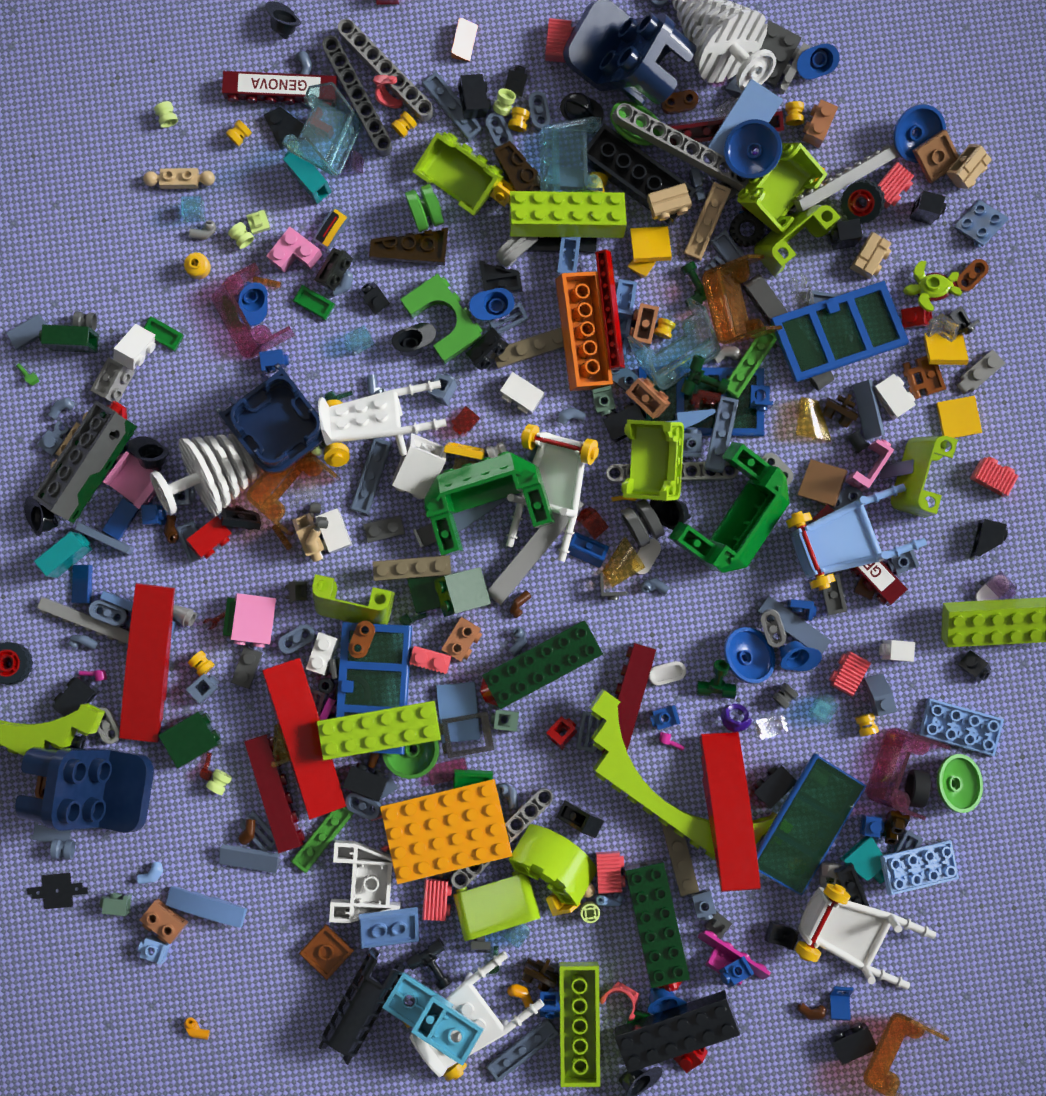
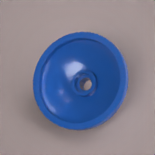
[893,104,946,163]
[724,119,782,179]
[724,627,775,684]

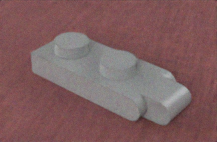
[779,43,810,94]
[956,349,1005,394]

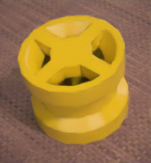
[654,318,676,339]

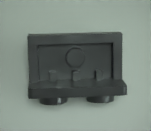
[314,248,353,291]

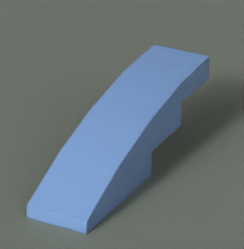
[557,237,581,274]
[616,279,637,359]
[665,409,715,429]
[166,886,247,928]

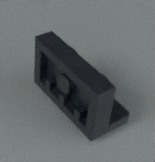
[465,327,509,371]

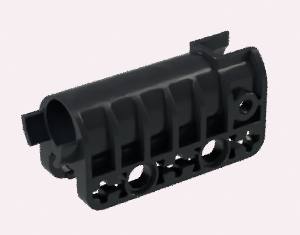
[318,947,406,1065]

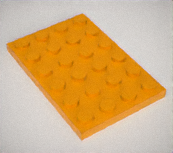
[380,779,512,884]

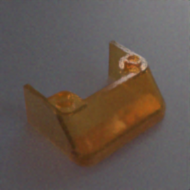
[702,254,782,344]
[247,452,341,536]
[863,1012,950,1096]

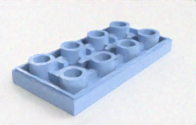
[708,79,783,156]
[918,698,1004,756]
[880,840,959,896]

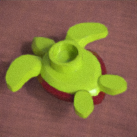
[903,261,962,312]

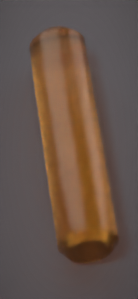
[252,276,281,288]
[272,524,292,550]

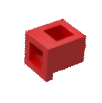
[546,716,577,750]

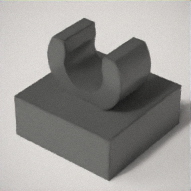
[285,581,308,601]
[704,911,732,939]
[471,936,491,953]

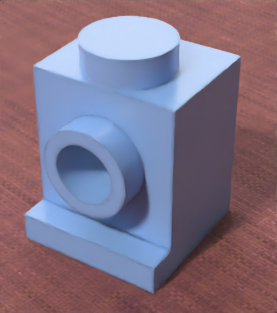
[138,936,170,965]

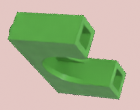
[400,273,483,364]

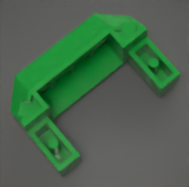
[668,442,790,573]
[424,451,555,556]

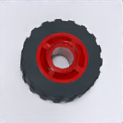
[841,179,885,224]
[0,642,33,685]

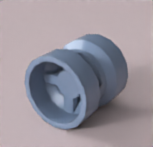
[50,839,75,860]

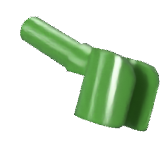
[16,363,40,385]

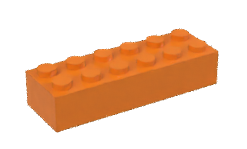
[555,271,613,391]

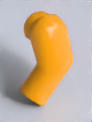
[507,984,534,1008]
[184,1017,210,1040]

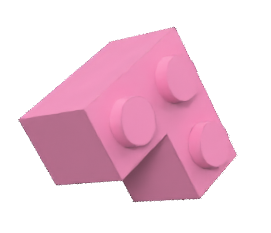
[266,226,322,273]

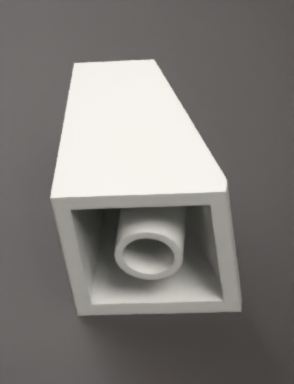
[392,433,446,499]

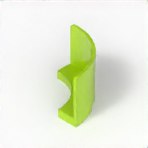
[508,824,597,906]

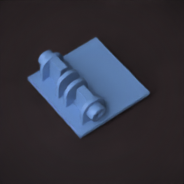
[954,200,1009,248]

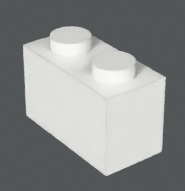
[113,324,156,371]
[500,372,544,414]
[874,374,916,420]
[314,508,353,554]
[306,632,340,675]
[879,640,915,662]

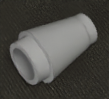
[173,605,197,627]

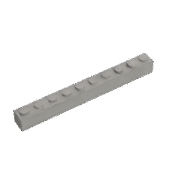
[793,145,898,212]
[37,597,129,644]

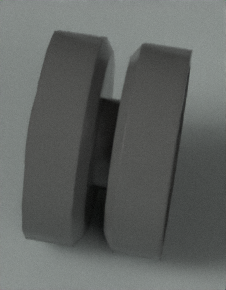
[620,499,665,548]

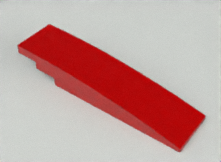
[119,583,175,743]
[262,658,346,820]
[699,732,761,892]

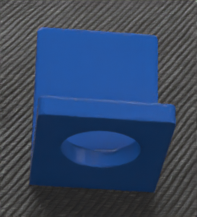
[750,385,773,411]
[829,986,854,1021]

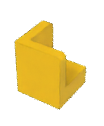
[545,893,581,916]

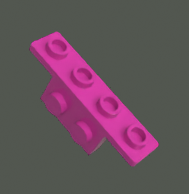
[698,930,771,986]

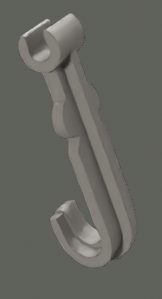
[496,237,544,268]

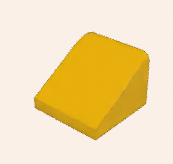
[627,259,656,278]

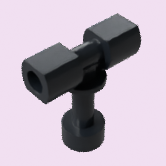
[406,938,452,990]

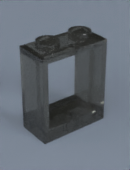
[439,711,495,758]

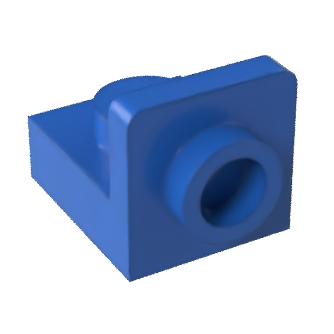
[787,599,817,621]

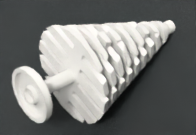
[671,0,776,91]
[150,434,264,517]

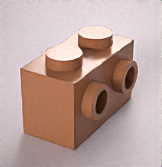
[802,99,838,148]
[628,303,659,348]
[625,378,671,419]
[441,617,482,662]
[140,898,188,944]

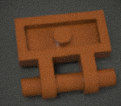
[902,356,946,400]

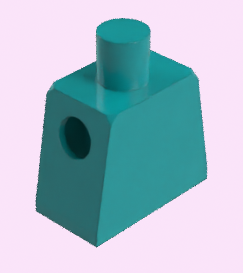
[840,836,885,884]

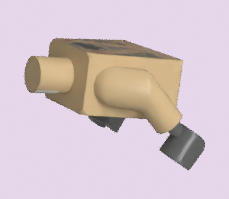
[292,502,328,562]

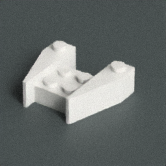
[329,840,401,923]

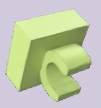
[246,210,271,235]

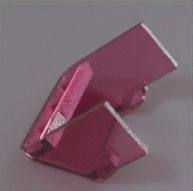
[212,263,295,359]
[865,727,951,820]

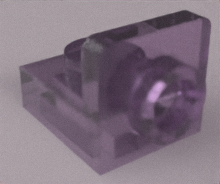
[334,150,364,173]
[986,571,1017,600]

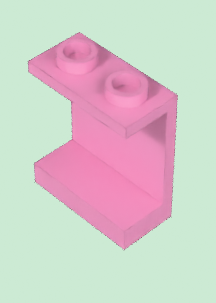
[845,439,894,492]
[103,451,167,510]
[230,593,276,648]

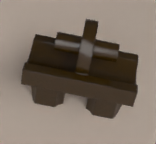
[822,393,858,428]
[880,810,910,845]
[522,958,559,992]

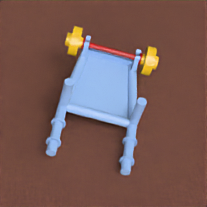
[786,484,927,591]

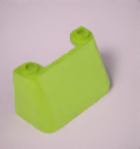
[621,420,684,501]
[453,872,541,942]

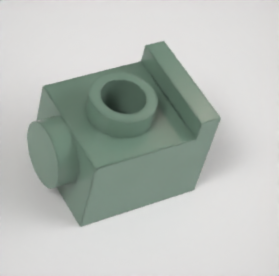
[591,385,616,416]
[490,709,519,732]
[100,893,132,916]

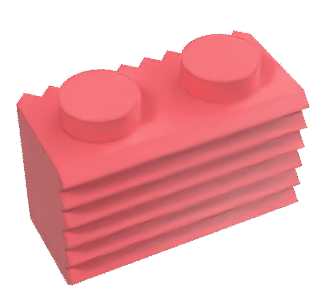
[545,18,574,63]
[878,162,914,208]
[970,457,1018,497]
[409,646,452,674]
[829,651,871,697]
[596,851,625,894]
[422,878,452,921]

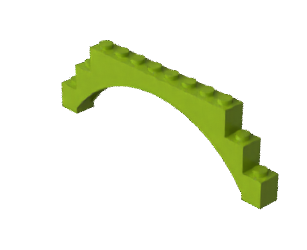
[588,689,793,860]
[0,703,105,756]

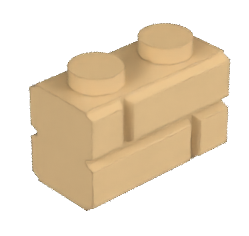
[946,144,992,189]
[647,183,692,221]
[850,232,891,279]

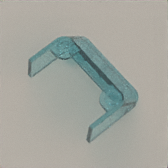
[627,297,720,390]

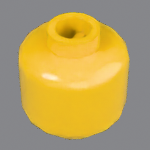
[184,252,211,280]

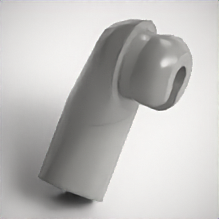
[189,220,216,240]
[712,346,741,364]

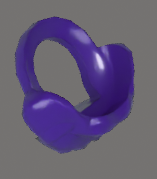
[720,704,752,733]

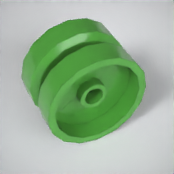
[404,183,444,232]

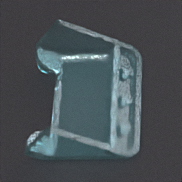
[282,82,361,176]
[540,117,603,192]

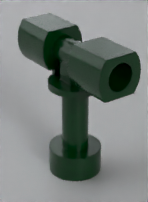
[681,261,725,311]
[681,354,730,395]
[696,659,736,699]

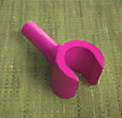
[79,670,107,681]
[659,732,685,751]

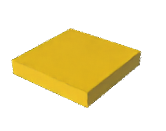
[630,226,672,263]
[923,333,969,365]
[936,395,982,438]
[444,442,485,460]

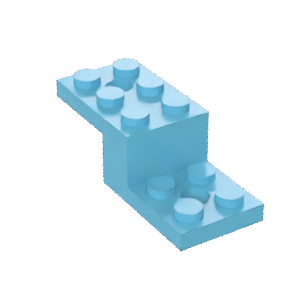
[382,972,484,1066]

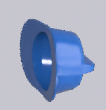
[797,43,840,80]
[237,282,268,326]
[469,288,515,321]
[779,641,822,671]
[647,988,687,1014]

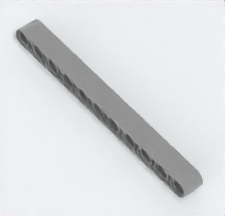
[612,103,797,215]

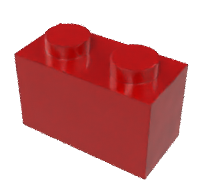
[186,516,232,560]

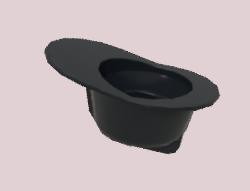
[265,1,301,39]
[560,92,604,129]
[391,323,436,357]
[128,436,169,472]
[24,496,58,536]
[649,500,691,530]
[619,1067,663,1096]

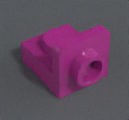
[319,697,337,720]

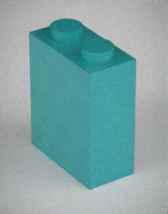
[283,147,332,204]
[34,531,93,578]

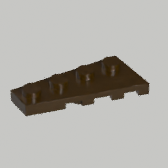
[493,141,554,192]
[369,227,448,266]

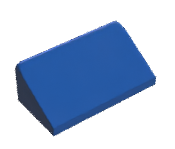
[567,532,609,568]
[71,565,93,604]

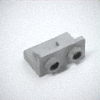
[90,357,135,402]

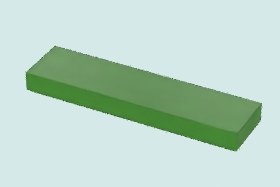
[726,326,777,399]
[290,807,354,874]

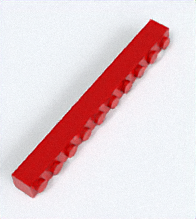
[595,249,625,371]

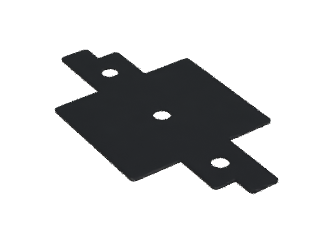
[27,873,88,909]

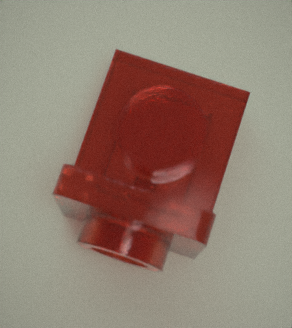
[691,390,721,411]
[451,406,481,436]
[576,506,609,539]

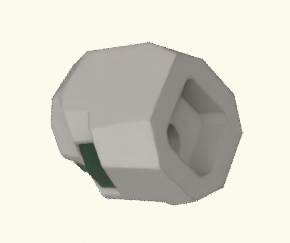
[819,862,842,889]

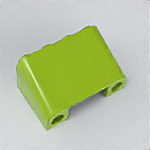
[412,132,505,216]
[737,143,827,234]
[754,205,841,277]
[890,436,958,518]
[312,574,395,625]

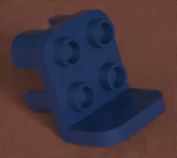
[563,0,697,106]
[215,363,324,474]
[15,747,154,833]

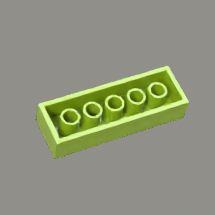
[509,191,627,238]
[941,597,1046,647]
[317,701,441,760]
[559,962,600,1087]

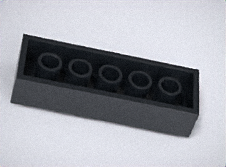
[581,124,696,226]
[614,990,740,1073]

